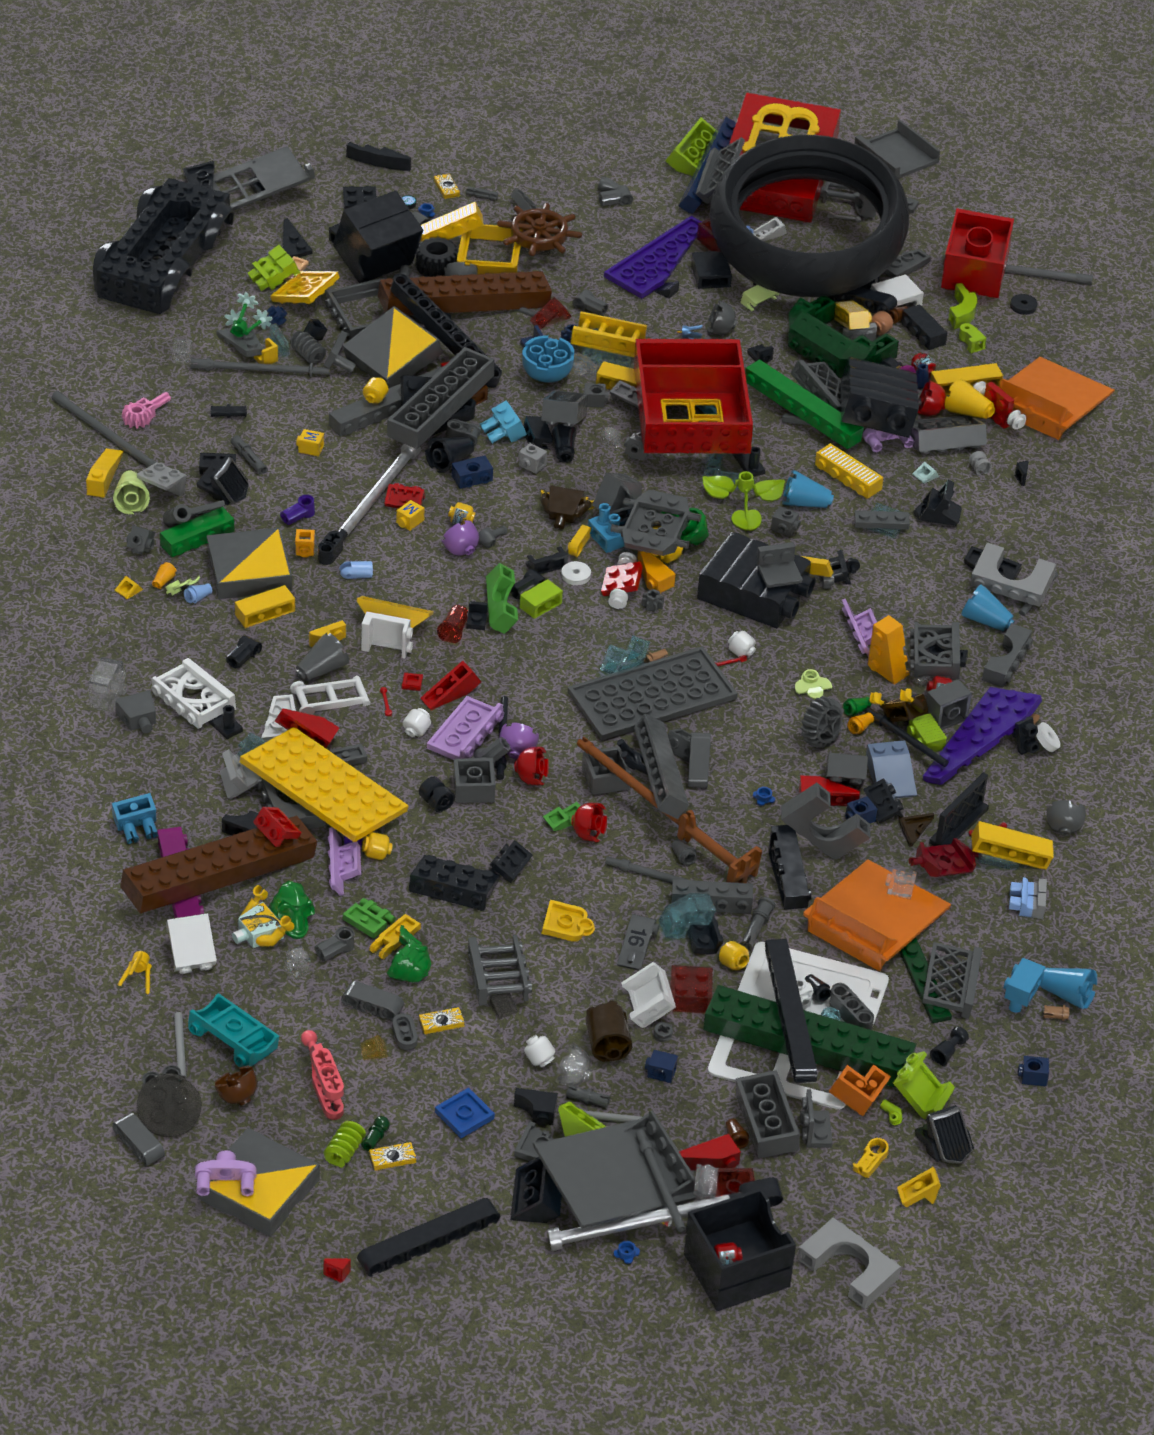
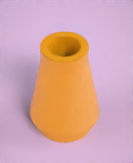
[152,562,176,589]
[847,712,874,734]

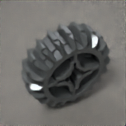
[800,696,845,748]

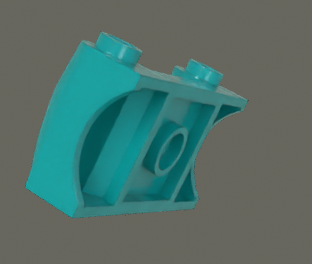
[188,993,279,1067]

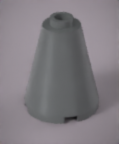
[296,633,349,681]

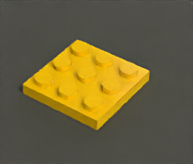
[270,271,340,304]

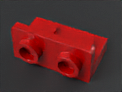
[384,483,425,508]
[253,807,302,847]

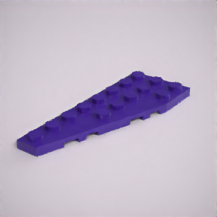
[604,216,704,299]
[923,687,1042,785]

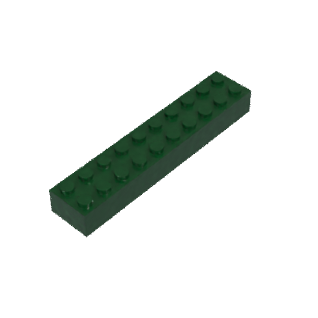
[703,985,917,1088]

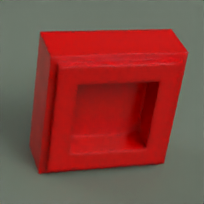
[402,673,423,691]

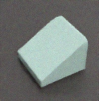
[912,462,939,484]

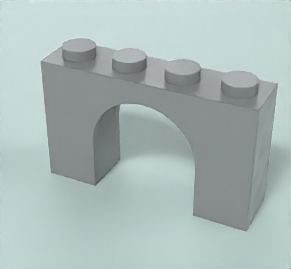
[971,543,1056,607]
[798,1218,901,1309]

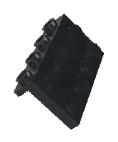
[409,855,500,911]

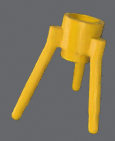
[118,951,152,994]

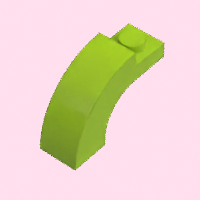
[948,283,977,329]

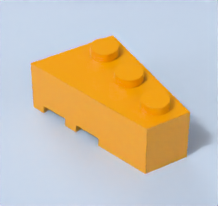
[868,615,910,685]

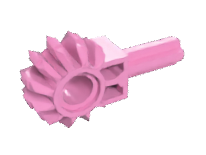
[122,392,171,429]

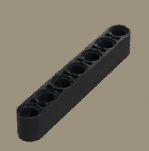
[357,1198,501,1277]

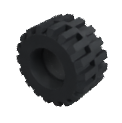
[416,237,458,277]

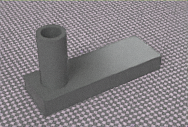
[324,331,356,373]

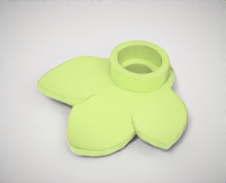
[165,576,200,596]
[795,669,832,700]

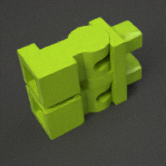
[247,245,300,291]

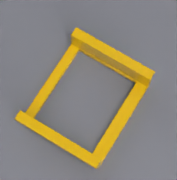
[457,225,524,274]

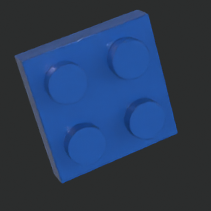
[435,1087,495,1138]

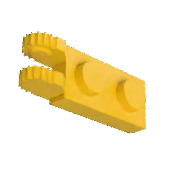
[369,914,421,959]

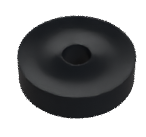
[1010,294,1038,315]

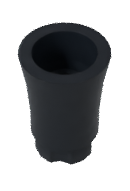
[552,424,577,463]

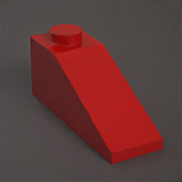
[420,661,481,710]
[274,708,339,748]
[799,775,860,806]
[679,1134,741,1171]

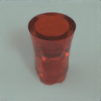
[437,604,468,643]

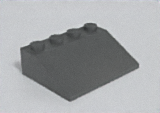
[910,415,987,454]

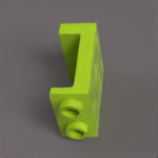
[893,1051,955,1119]

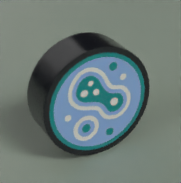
[401,195,416,209]

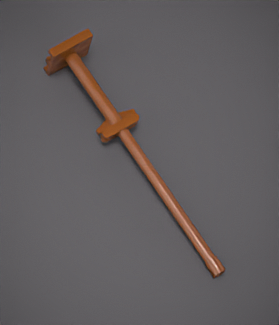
[577,736,762,883]

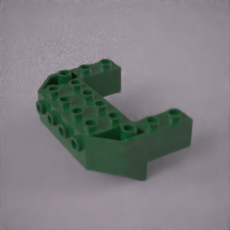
[787,296,899,378]

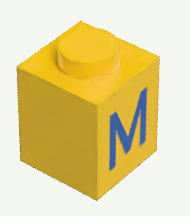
[296,429,324,457]
[396,500,425,531]

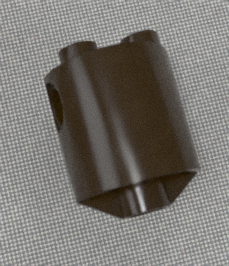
[585,1001,633,1062]

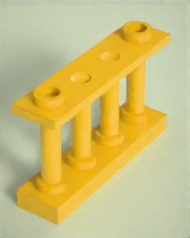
[571,311,647,357]

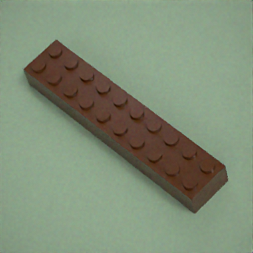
[378,271,552,315]
[120,816,318,914]

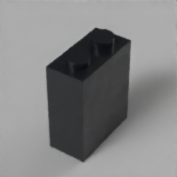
[691,251,732,289]

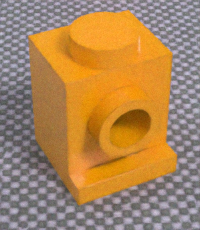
[295,529,315,558]

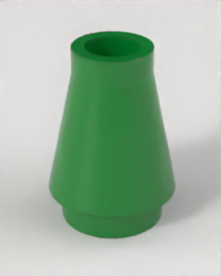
[843,697,872,717]

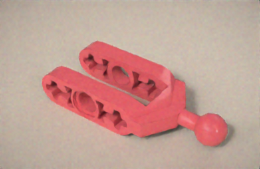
[301,1030,344,1120]

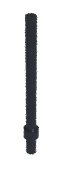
[495,696,508,780]
[865,707,949,767]

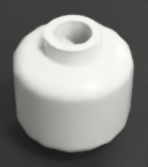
[728,631,756,657]
[403,708,431,737]
[524,1035,555,1067]

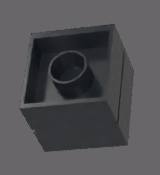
[333,190,424,283]
[684,1188,796,1311]

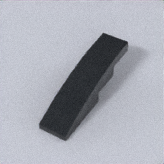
[346,142,411,171]

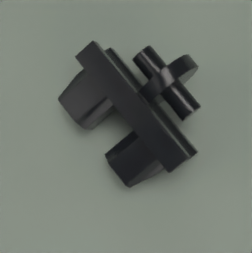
[829,550,860,585]
[1012,716,1040,755]

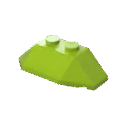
[558,1102,606,1137]

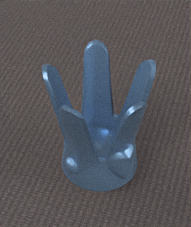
[677,325,703,339]

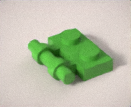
[343,898,396,939]

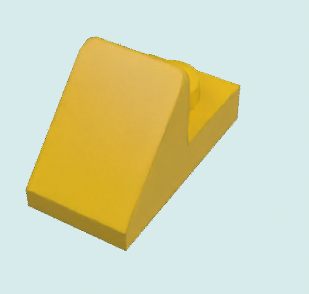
[309,620,346,647]
[897,1167,941,1207]

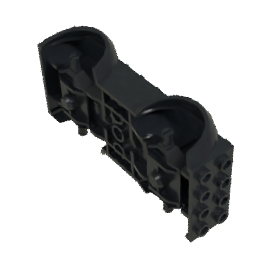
[93,178,234,314]

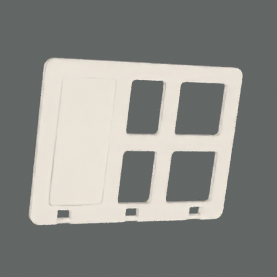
[708,942,889,1109]

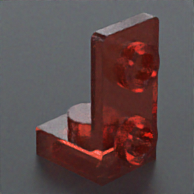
[530,297,571,329]

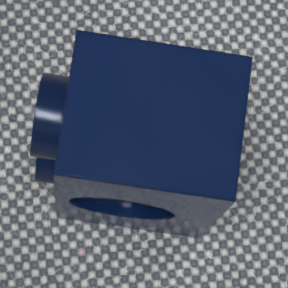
[452,455,493,489]

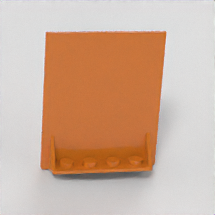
[999,357,1114,440]
[803,860,951,971]

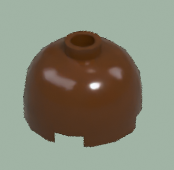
[215,1066,258,1105]

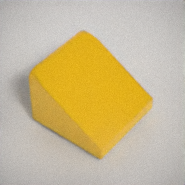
[115,576,143,599]

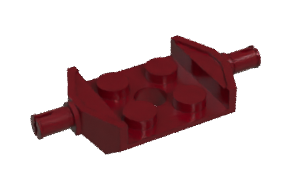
[909,838,984,877]

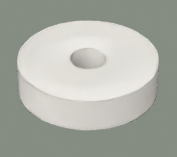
[561,561,591,585]
[1036,722,1060,752]

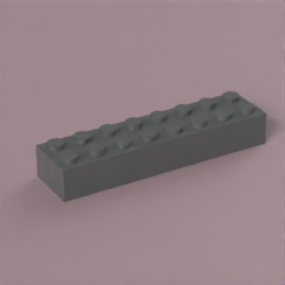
[387,347,494,449]

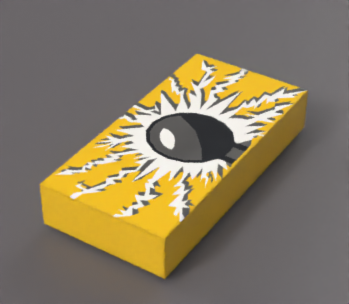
[434,174,460,199]
[419,1007,465,1034]
[369,1142,416,1171]

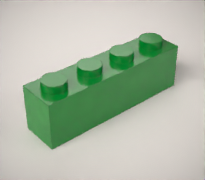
[160,507,235,557]

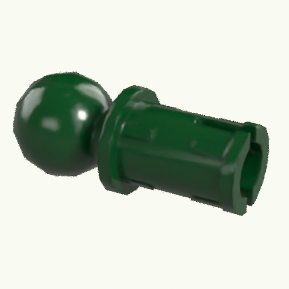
[361,1116,390,1151]

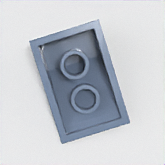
[866,741,917,798]

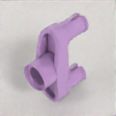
[862,428,914,452]
[195,1151,257,1196]

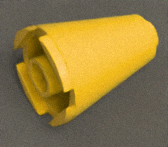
[945,379,995,419]

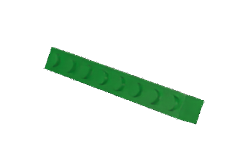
[745,360,864,449]

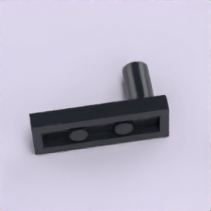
[732,447,765,477]
[196,696,243,739]

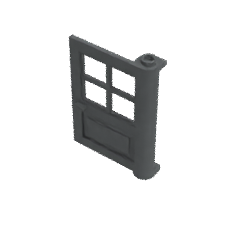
[213,146,315,210]

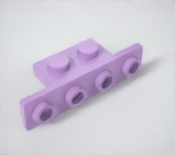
[842,599,877,658]
[328,827,361,896]

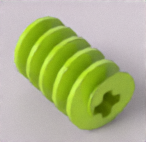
[324,1121,366,1168]

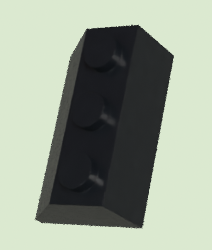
[510,1157,562,1223]

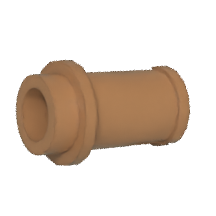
[643,649,668,663]
[1044,1005,1069,1021]

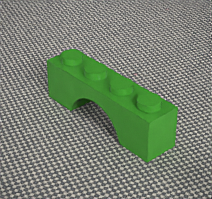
[486,563,518,634]

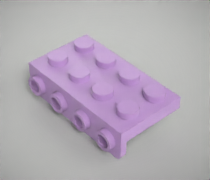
[427,696,504,760]

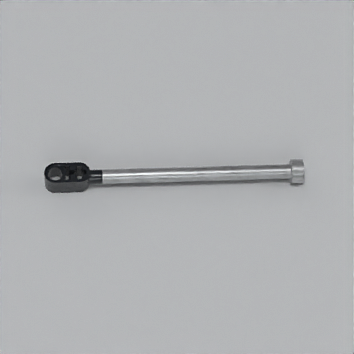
[318,444,421,565]
[547,1177,784,1251]

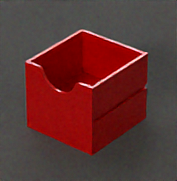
[941,208,1014,298]

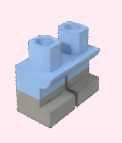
[1009,877,1047,919]

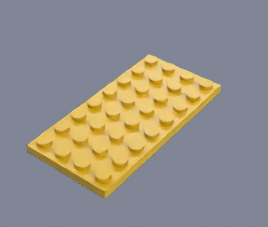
[240,727,409,843]

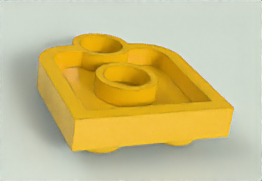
[541,900,595,942]

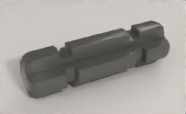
[466,187,498,201]

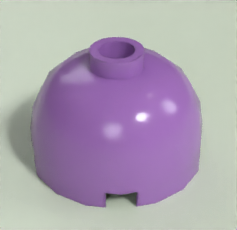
[442,520,479,556]
[500,723,539,759]

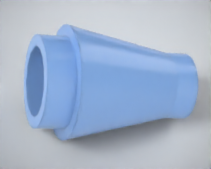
[184,583,212,604]

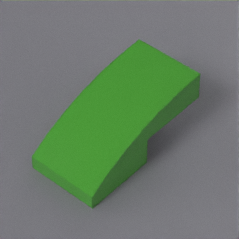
[543,802,580,831]

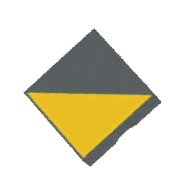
[343,306,442,388]
[207,527,292,599]
[198,1128,320,1237]

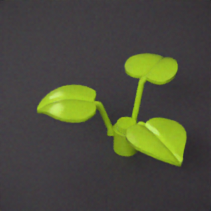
[702,471,785,531]

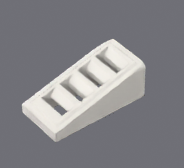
[753,217,787,241]

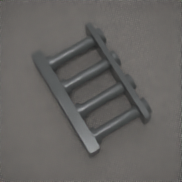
[468,935,532,1006]

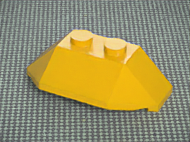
[357,596,434,628]

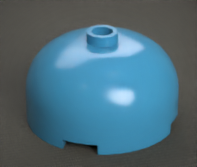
[522,335,574,383]

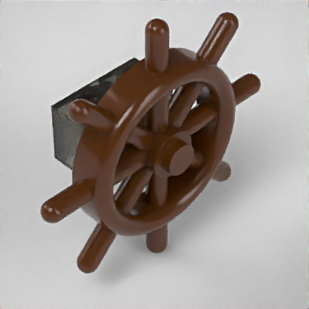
[497,203,582,257]

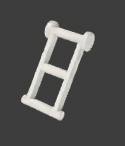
[290,676,370,715]

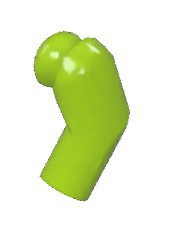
[880,1099,903,1125]

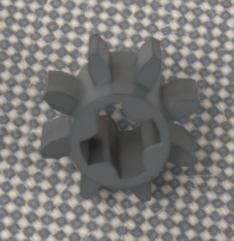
[641,589,664,612]

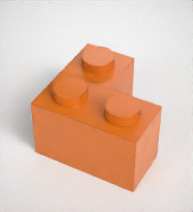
[828,1065,890,1116]

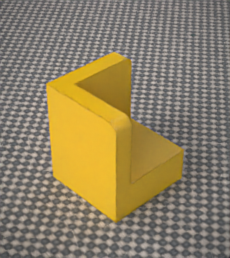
[254,338,278,364]

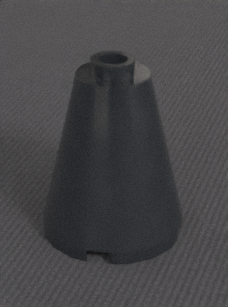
[425,437,474,473]

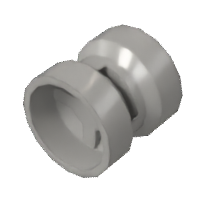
[969,451,992,475]

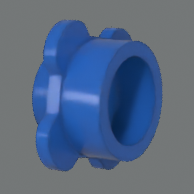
[418,203,435,217]
[753,787,775,806]
[614,1241,640,1264]

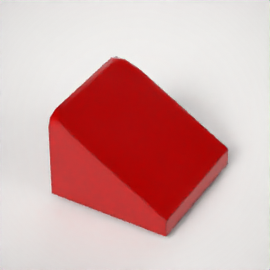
[323,1258,351,1283]

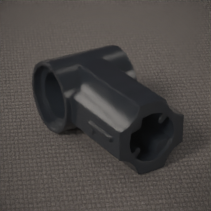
[510,569,547,599]
[226,635,262,669]

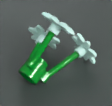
[225,292,273,337]

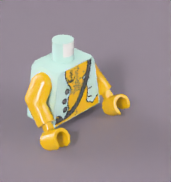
[232,885,294,948]

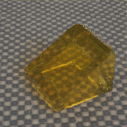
[360,1035,388,1060]

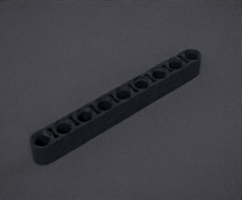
[390,273,502,388]
[765,939,817,1084]

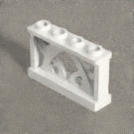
[151,658,236,729]

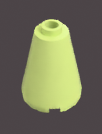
[113,471,150,514]

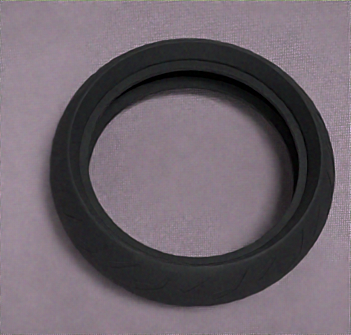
[710,135,909,297]

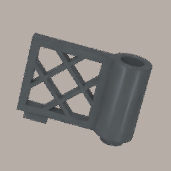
[163,500,225,527]

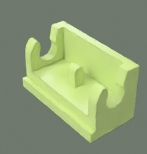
[740,285,780,311]

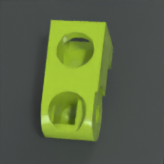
[959,323,986,353]

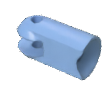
[339,561,373,579]

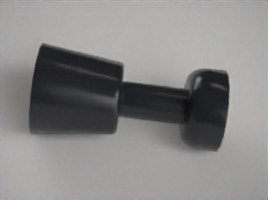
[930,1026,969,1066]

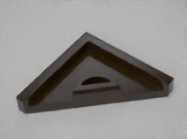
[899,813,934,847]

